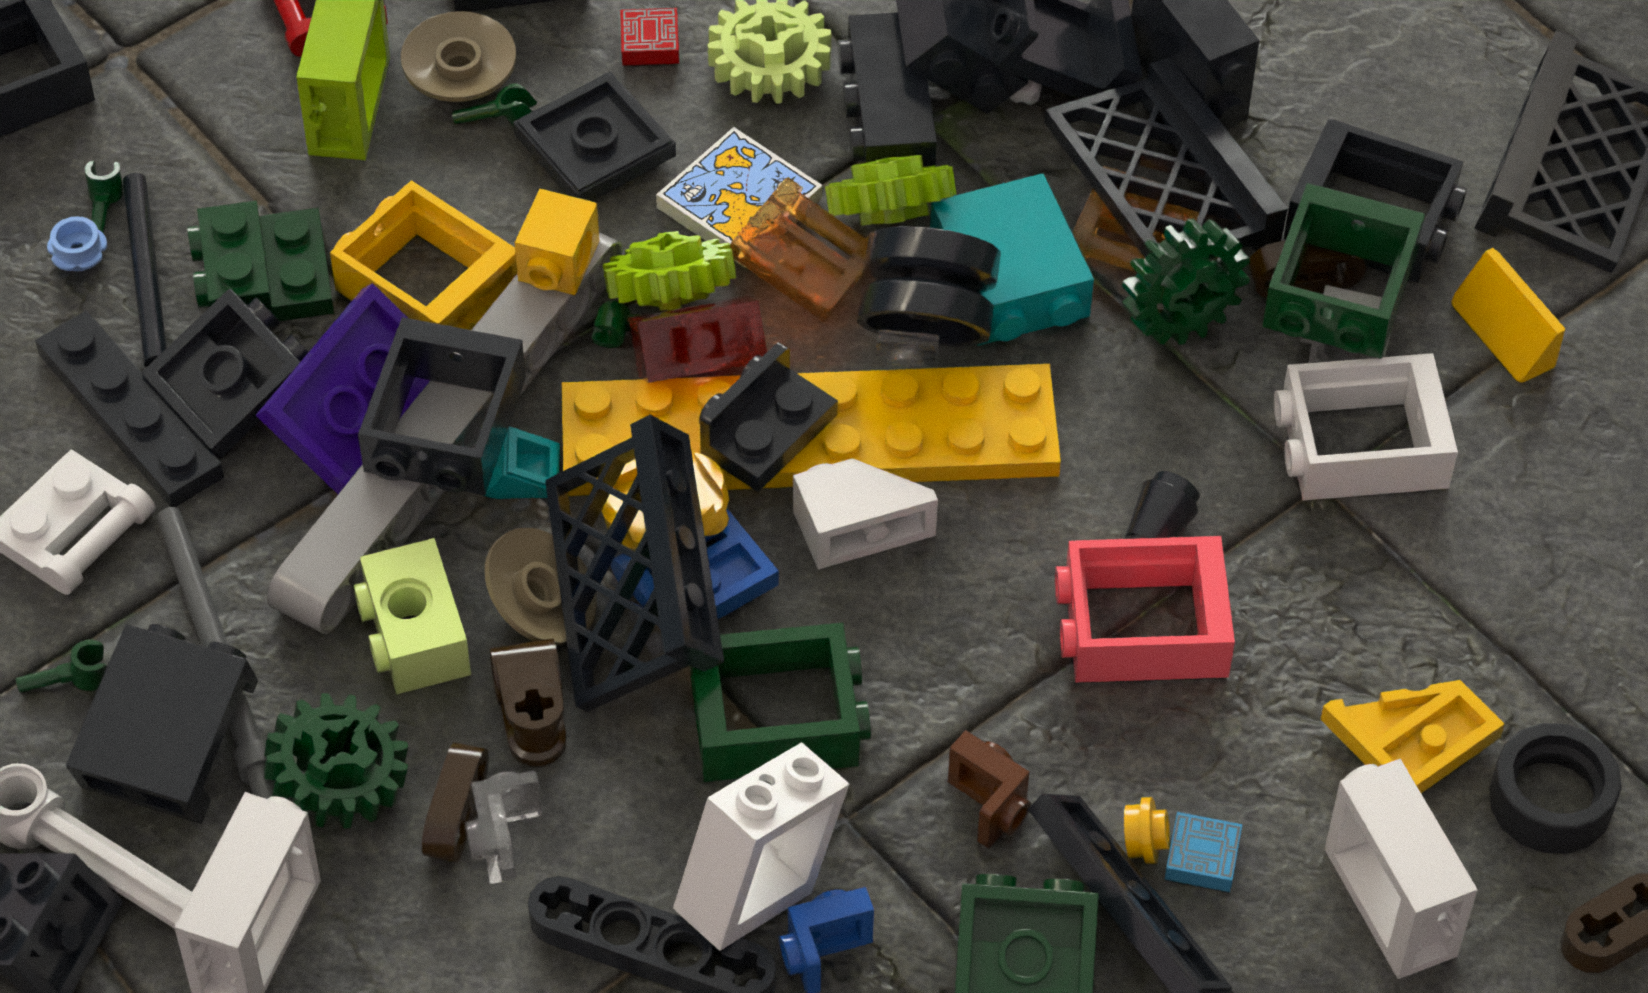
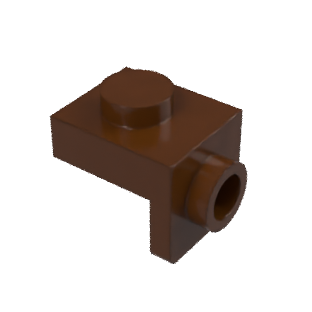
[947,730,1031,848]

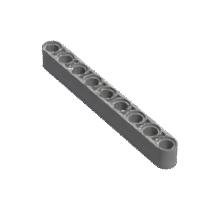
[267,232,623,635]

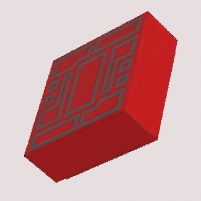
[620,8,679,66]

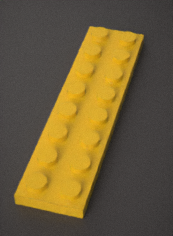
[562,364,1061,496]

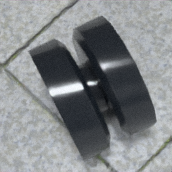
[857,226,1001,347]

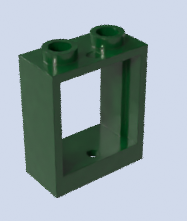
[1262,183,1425,359]
[690,622,871,782]

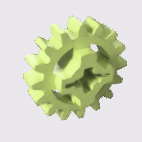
[708,0,832,104]

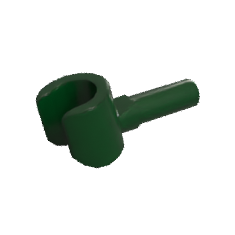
[452,83,537,127]
[85,161,124,234]
[592,300,679,348]
[16,640,107,693]

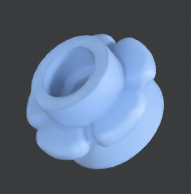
[47,216,107,271]

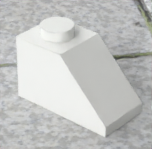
[793,458,938,570]

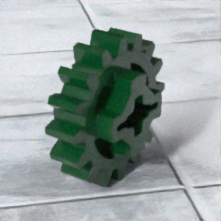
[1122,218,1250,345]
[263,693,409,829]

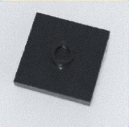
[513,72,676,201]

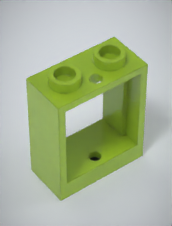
[296,0,390,161]

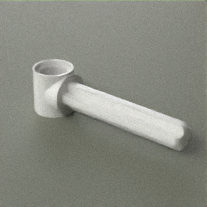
[0,764,192,928]

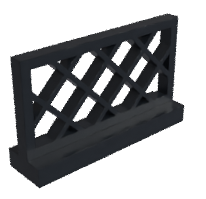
[1474,30,1648,273]
[1044,57,1288,259]
[545,414,724,712]

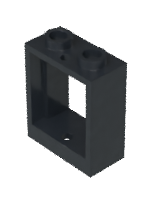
[0,0,95,137]
[1283,118,1467,283]
[358,317,526,495]

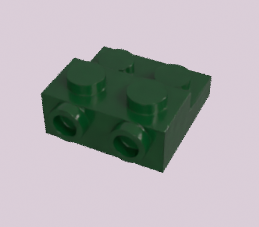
[187,200,334,321]
[955,874,1098,993]

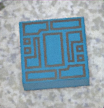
[1164,812,1242,892]

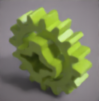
[825,155,956,226]
[603,231,736,311]

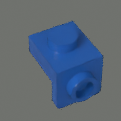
[779,887,874,993]

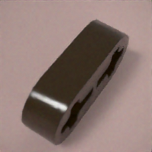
[1249,241,1366,298]
[422,742,489,862]
[1560,873,1648,973]

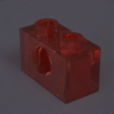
[629,296,767,383]

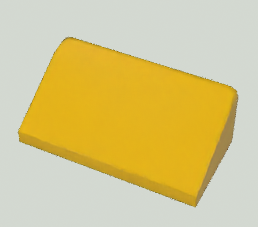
[1451,248,1565,383]

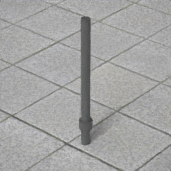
[157,507,275,799]

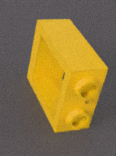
[330,180,517,330]

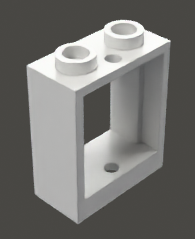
[1274,353,1458,501]
[673,742,849,951]
[1324,759,1477,979]
[174,792,321,993]

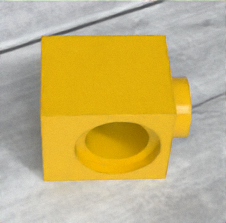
[515,189,599,295]

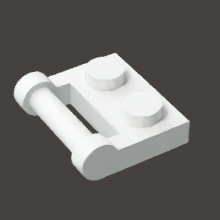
[0,449,156,595]

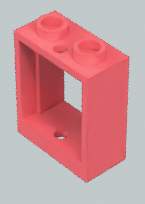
[1055,536,1235,683]

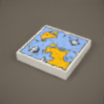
[656,127,823,267]

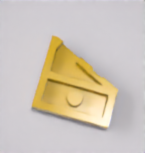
[1320,680,1505,793]

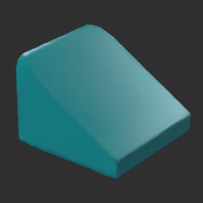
[483,426,560,499]

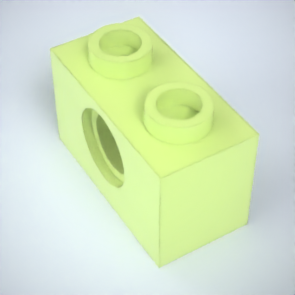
[353,538,471,694]

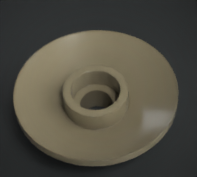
[400,11,516,102]
[485,528,597,646]

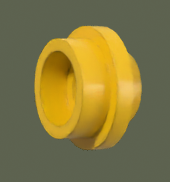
[1124,797,1170,864]

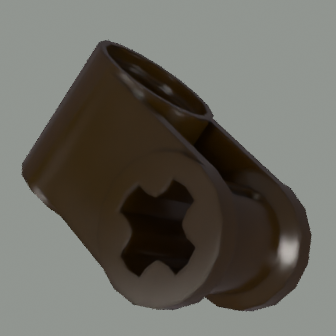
[489,638,566,766]

